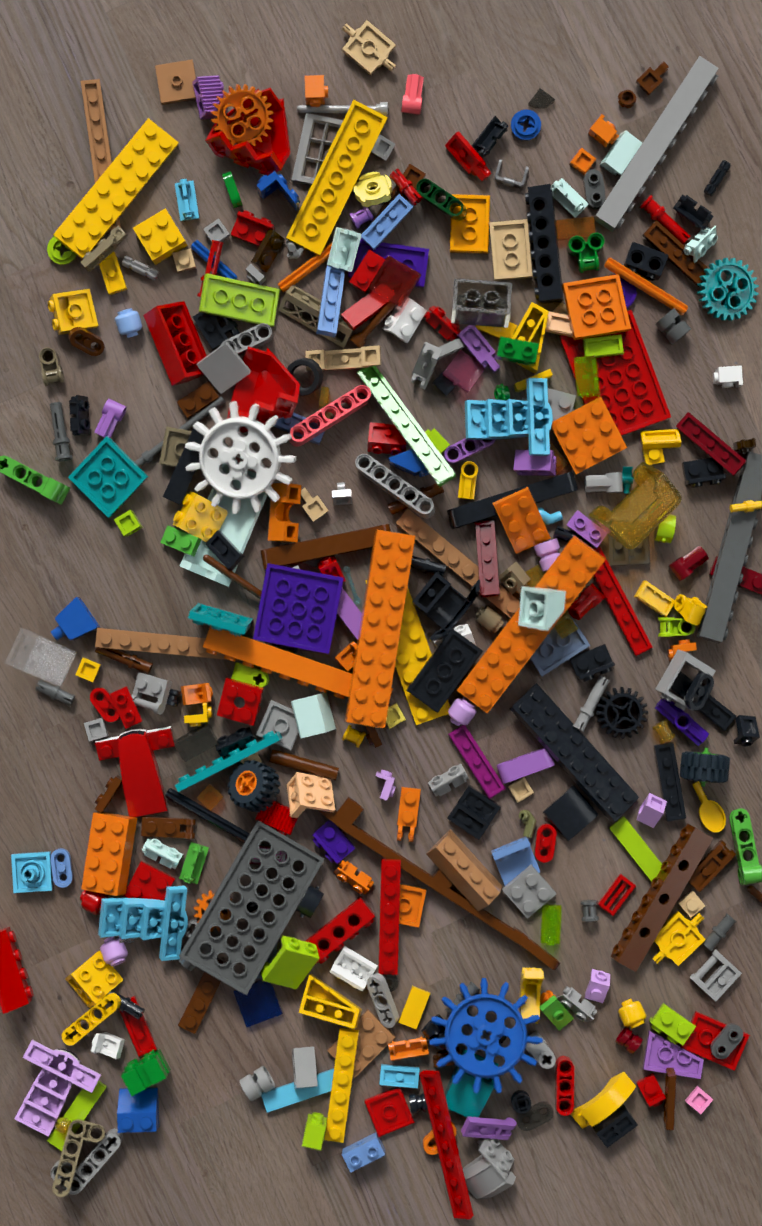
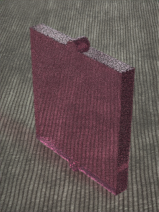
[443,349,486,393]

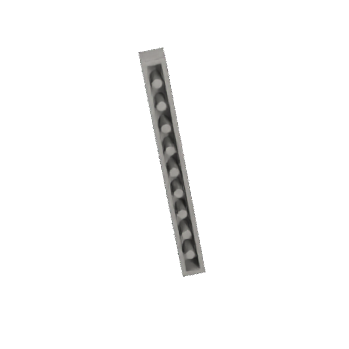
[594,56,719,232]

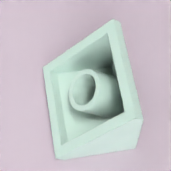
[291,692,336,738]

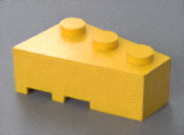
[299,974,362,1029]

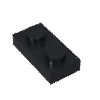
[206,530,245,571]

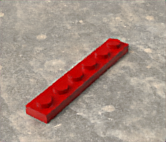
[378,859,401,975]

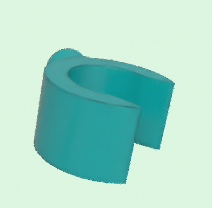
[622,467,633,494]

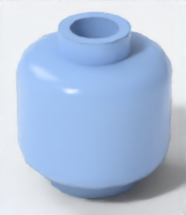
[115,308,143,338]

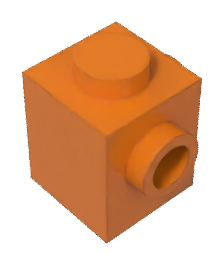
[305,75,328,107]

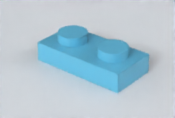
[379,1064,419,1088]

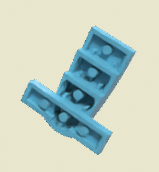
[465,378,553,456]
[98,886,188,961]

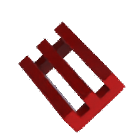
[598,874,636,916]

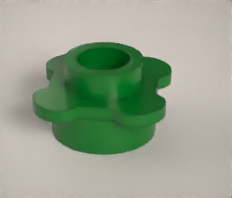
[494,383,510,401]

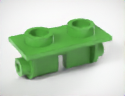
[179,842,209,884]

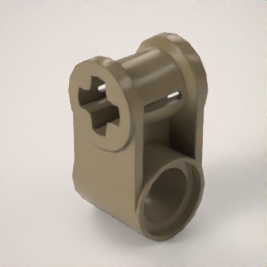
[39,347,65,386]

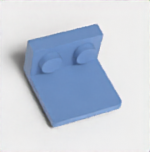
[491,837,540,886]

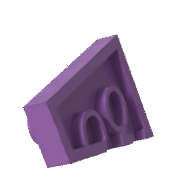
[643,1030,704,1079]

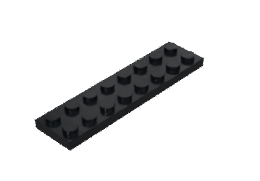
[509,683,639,824]

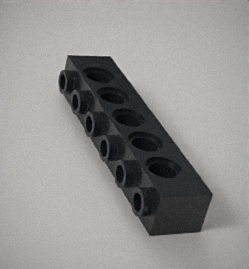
[525,184,564,304]

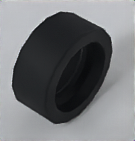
[287,358,323,396]

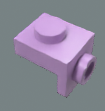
[375,769,396,800]
[584,969,610,1003]

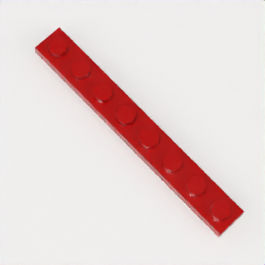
[419,1070,474,1220]

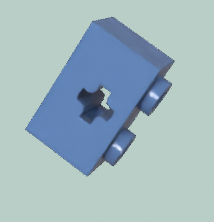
[342,1132,385,1172]

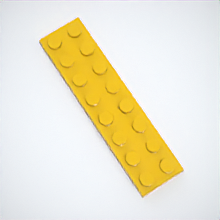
[286,99,388,255]
[53,118,179,259]
[365,580,450,725]

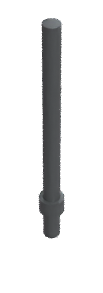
[135,396,225,468]

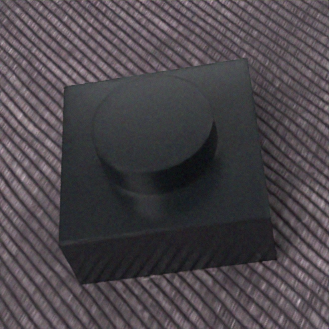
[432,369,459,396]

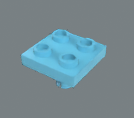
[11,851,53,893]

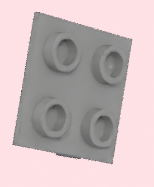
[477,1138,514,1180]

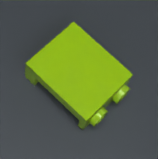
[261,936,319,990]

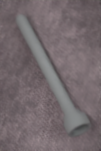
[297,102,388,117]

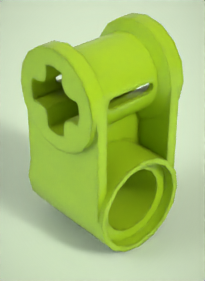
[658,617,696,637]
[231,662,269,687]

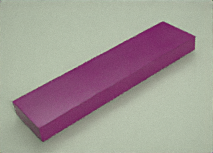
[448,725,506,799]

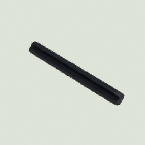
[165,788,250,843]

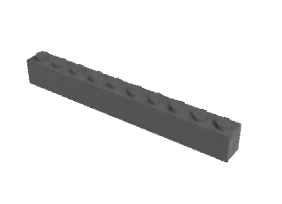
[696,451,762,644]

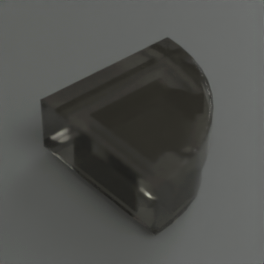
[528,88,555,109]

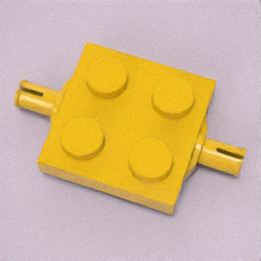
[652,911,706,966]

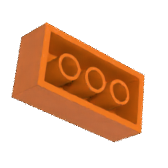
[81,812,137,896]

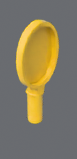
[692,781,726,832]

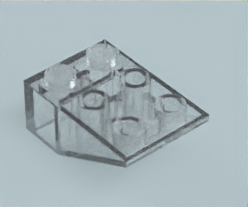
[5,628,77,687]

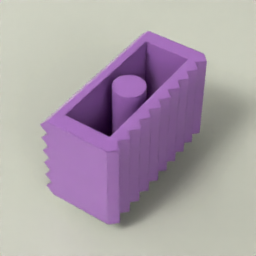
[192,75,228,120]

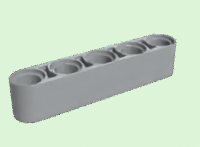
[355,454,435,519]

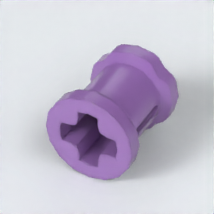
[349,207,374,229]

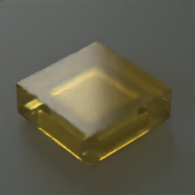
[319,386,330,408]

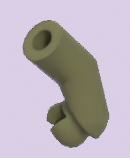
[519,810,536,838]

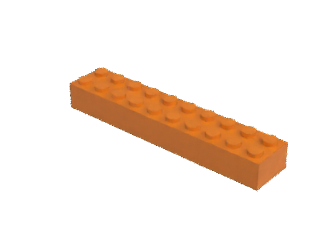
[345,530,415,728]
[457,535,605,714]

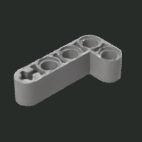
[50,1128,123,1195]

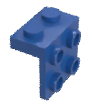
[256,171,300,211]

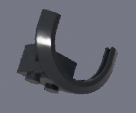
[412,572,480,642]

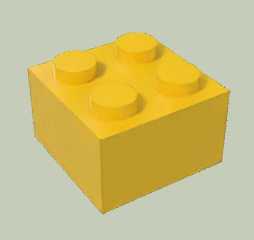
[133,208,188,265]

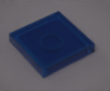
[233,980,283,1027]

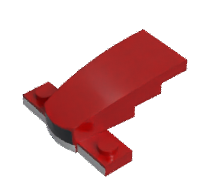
[95,726,175,817]

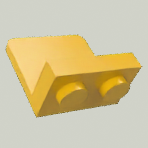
[173,491,228,543]

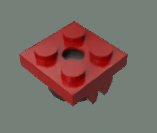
[217,678,264,726]

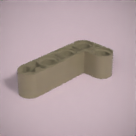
[52,1119,105,1197]

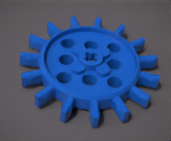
[429,978,543,1094]

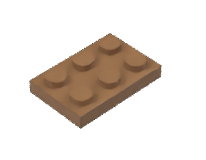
[327,1009,395,1078]

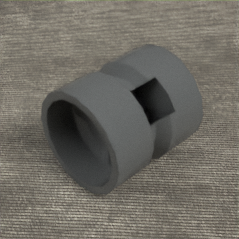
[655,308,691,345]

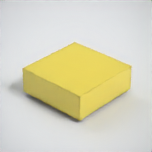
[386,703,406,729]

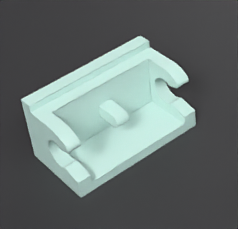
[600,131,642,175]
[327,227,362,272]

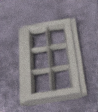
[292,113,343,185]

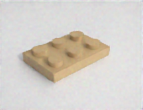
[489,219,532,281]

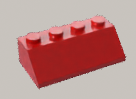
[143,301,207,386]
[0,927,34,1014]

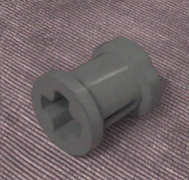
[580,900,599,922]

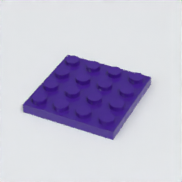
[253,563,344,654]

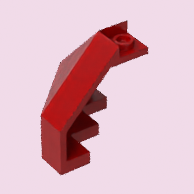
[205,88,291,175]
[227,346,300,433]

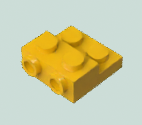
[48,289,98,335]

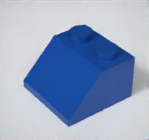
[389,449,429,478]
[117,1087,159,1133]

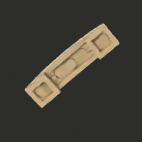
[306,345,381,371]

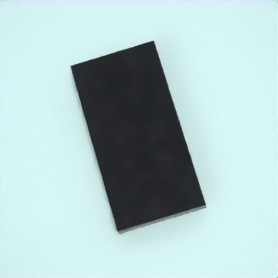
[406,628,483,713]

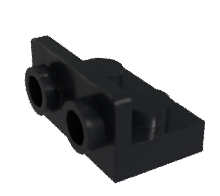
[682,458,726,488]
[569,644,615,682]

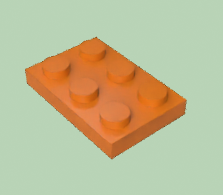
[493,487,551,554]

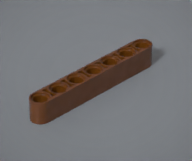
[260,524,391,569]

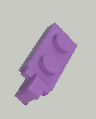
[457,323,500,373]

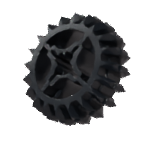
[596,687,648,739]

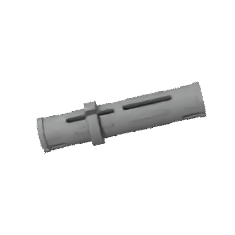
[573,675,610,732]

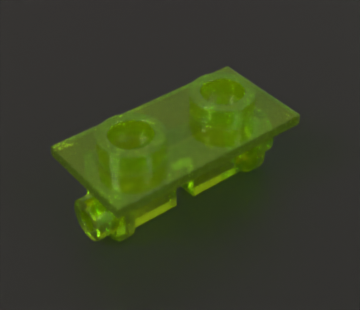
[540,904,562,945]

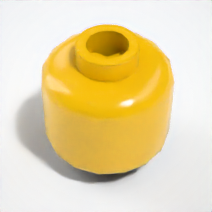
[618,999,647,1029]

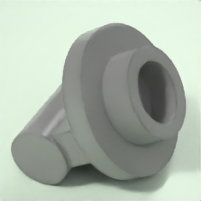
[286,240,304,259]

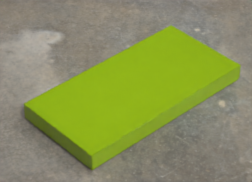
[198,273,280,328]

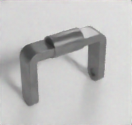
[494,159,529,188]

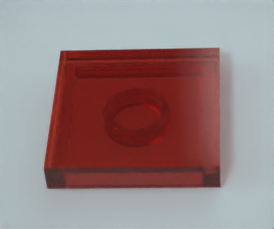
[368,255,421,308]

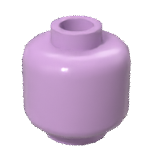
[448,697,477,726]
[100,936,128,966]

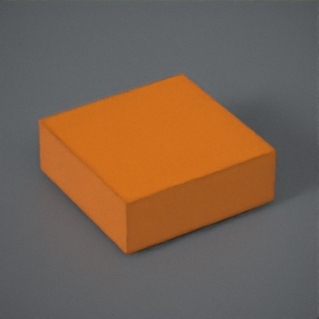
[570,148,596,176]

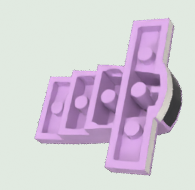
[14,1040,101,1137]

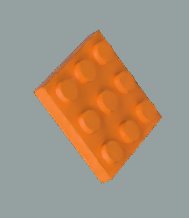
[562,274,631,340]
[551,397,627,475]

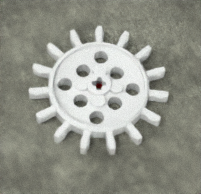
[185,401,296,514]

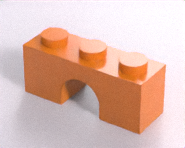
[268,483,301,542]

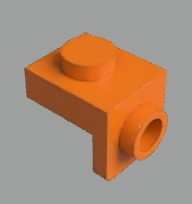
[668,639,697,661]
[334,641,357,672]
[181,683,213,705]

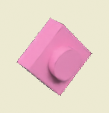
[685,1086,713,1114]

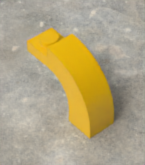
[519,968,544,1024]
[570,1072,636,1129]

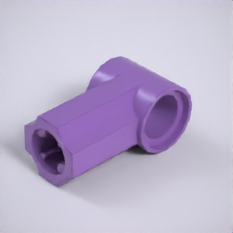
[94,399,127,438]

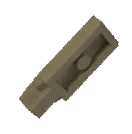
[81,226,127,272]

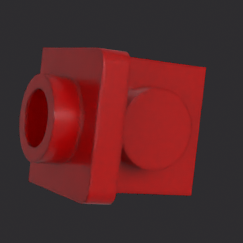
[317,556,346,582]
[636,1073,666,1107]

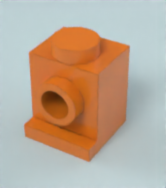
[588,114,619,148]

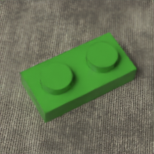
[160,525,202,557]

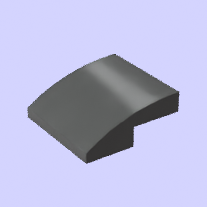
[608,525,650,566]

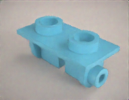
[175,179,199,221]

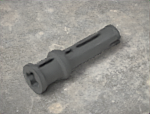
[49,402,73,461]

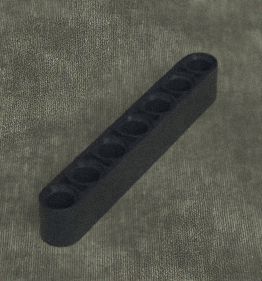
[447,472,578,529]

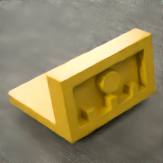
[65,951,123,1008]

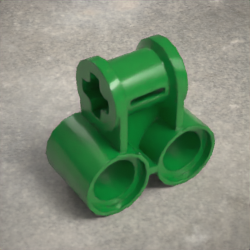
[567,233,605,273]

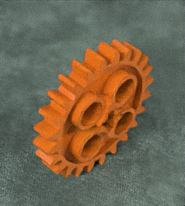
[211,84,273,146]

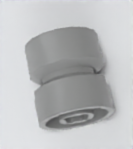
[240,1066,276,1101]

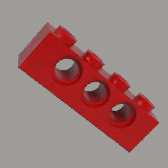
[305,896,375,965]

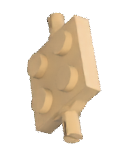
[342,20,396,75]

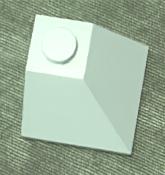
[518,586,566,631]

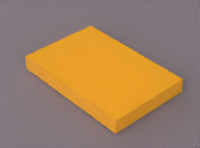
[450,194,490,254]

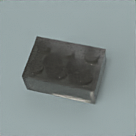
[451,278,512,328]

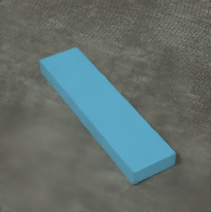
[261,1068,334,1113]

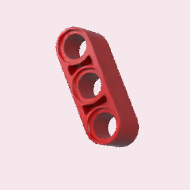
[555,1056,574,1116]

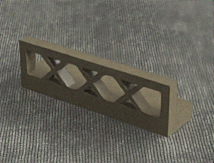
[278,285,354,348]

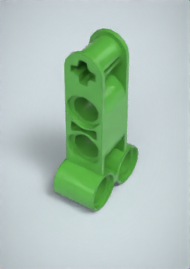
[0,456,70,505]
[729,808,762,885]

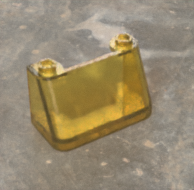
[589,461,682,549]

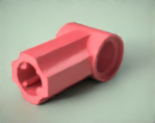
[401,74,424,115]

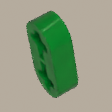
[222,171,243,208]

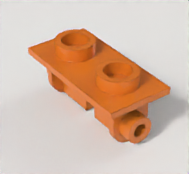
[334,860,374,895]
[388,1036,429,1061]

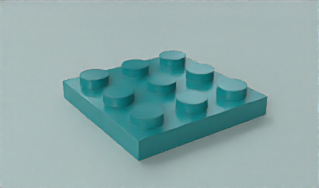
[68,436,148,518]
[188,603,253,636]

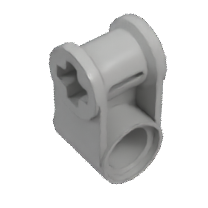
[526,1030,556,1069]

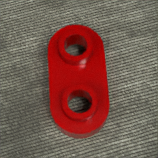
[90,687,120,722]
[534,824,557,863]

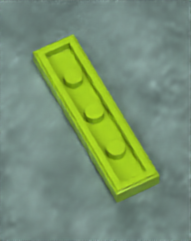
[608,816,662,882]
[47,1080,107,1151]

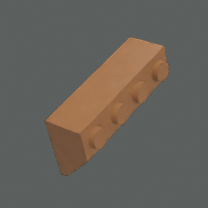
[426,829,502,911]

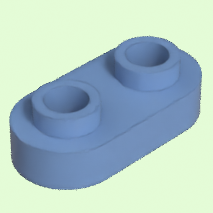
[50,848,73,888]

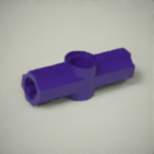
[655,698,709,746]

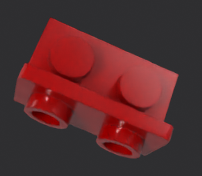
[231,210,275,247]
[367,422,406,456]

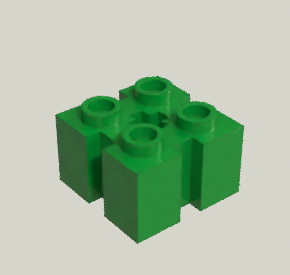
[121,1049,171,1096]

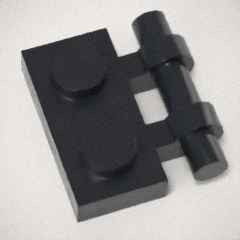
[193,312,240,350]

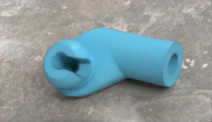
[538,507,563,525]

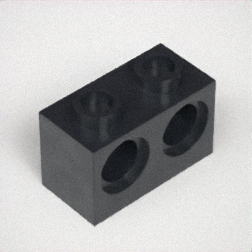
[623,242,669,281]

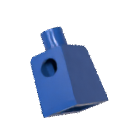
[51,597,100,641]

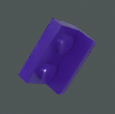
[312,820,355,864]

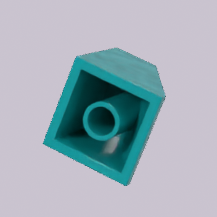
[444,1049,499,1118]

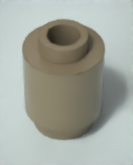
[475,605,504,633]

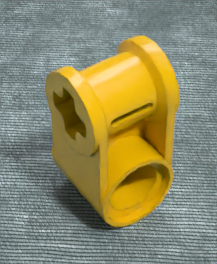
[674,594,707,625]

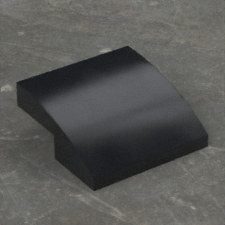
[447,785,501,840]
[543,785,599,841]

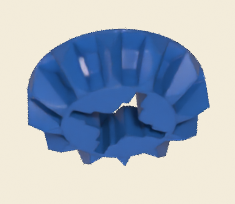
[511,109,541,141]

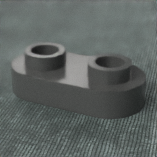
[583,169,606,209]
[710,1023,743,1059]

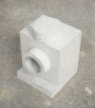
[713,366,743,388]

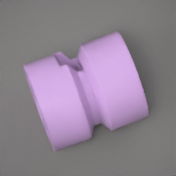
[534,538,560,572]

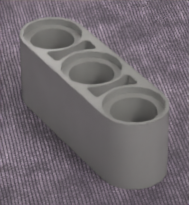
[220,323,273,356]

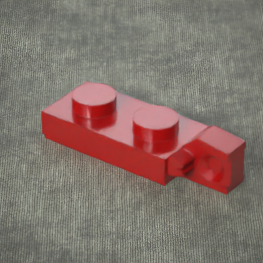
[445,131,492,181]

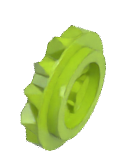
[47,237,76,265]

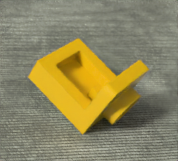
[184,702,212,727]

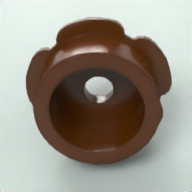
[618,90,637,109]

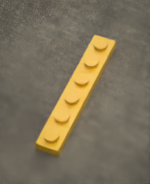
[325,1028,359,1143]

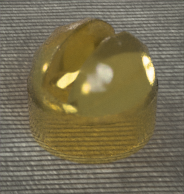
[55,1117,71,1135]

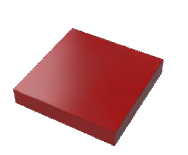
[364,1087,414,1137]

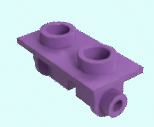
[566,510,608,548]

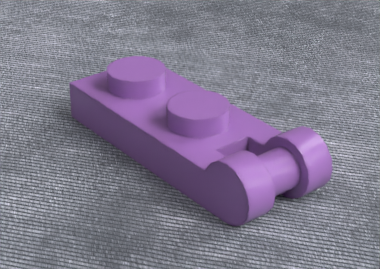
[461,1117,517,1140]

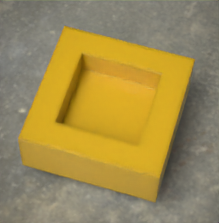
[642,448,665,466]
[75,657,101,682]

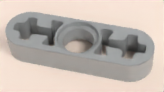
[367,973,399,1028]

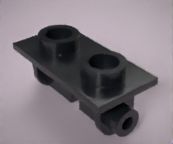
[472,116,508,158]
[673,194,714,230]
[69,395,90,435]
[215,727,255,757]

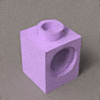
[636,793,667,828]

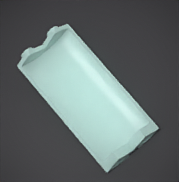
[180,464,272,587]

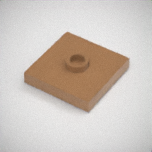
[155,59,196,105]

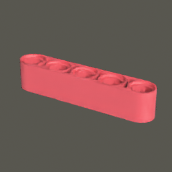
[289,385,371,447]

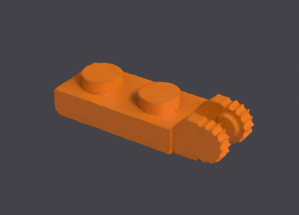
[397,787,421,842]

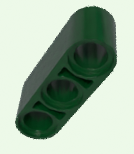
[416,179,467,221]

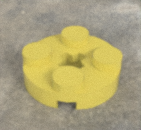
[353,172,392,207]

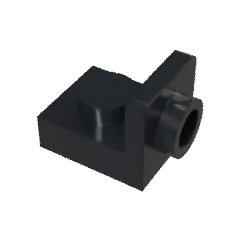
[734,715,760,747]

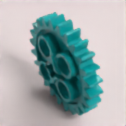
[697,258,759,321]

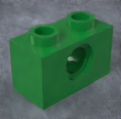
[496,337,539,366]

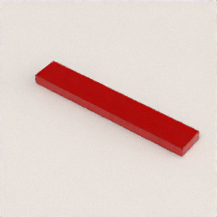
[593,546,653,656]

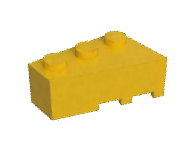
[512,302,549,374]

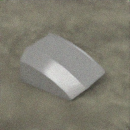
[463,1154,516,1199]

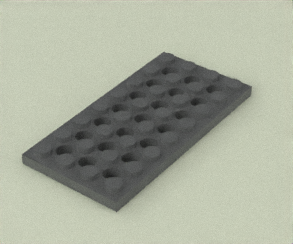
[179,820,324,995]

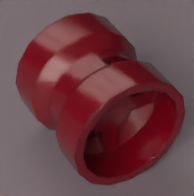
[615,1027,643,1054]

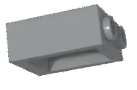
[655,649,716,711]

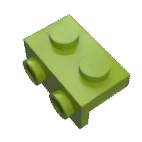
[649,1003,696,1045]

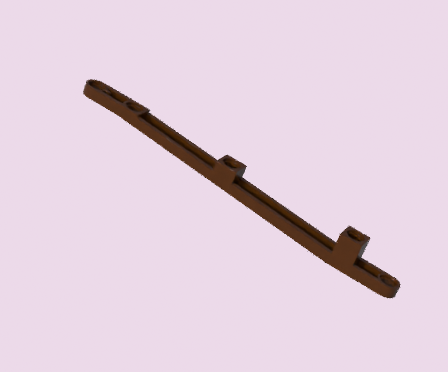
[318,796,560,971]

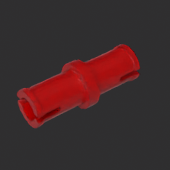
[389,169,423,206]

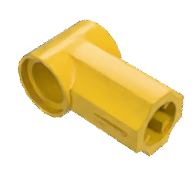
[457,461,478,500]

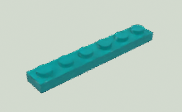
[175,730,282,792]

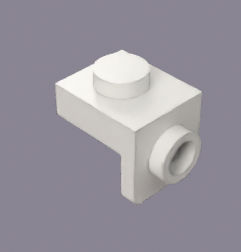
[91,1032,125,1059]

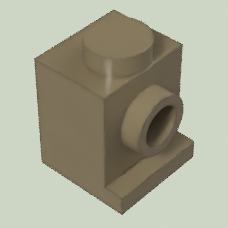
[499,562,531,594]

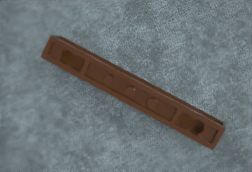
[611,823,713,972]

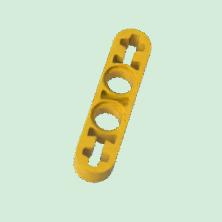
[61,993,121,1046]

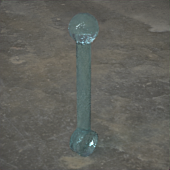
[343,566,361,604]

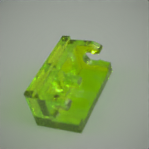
[574,355,600,398]

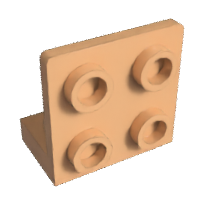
[287,772,335,818]

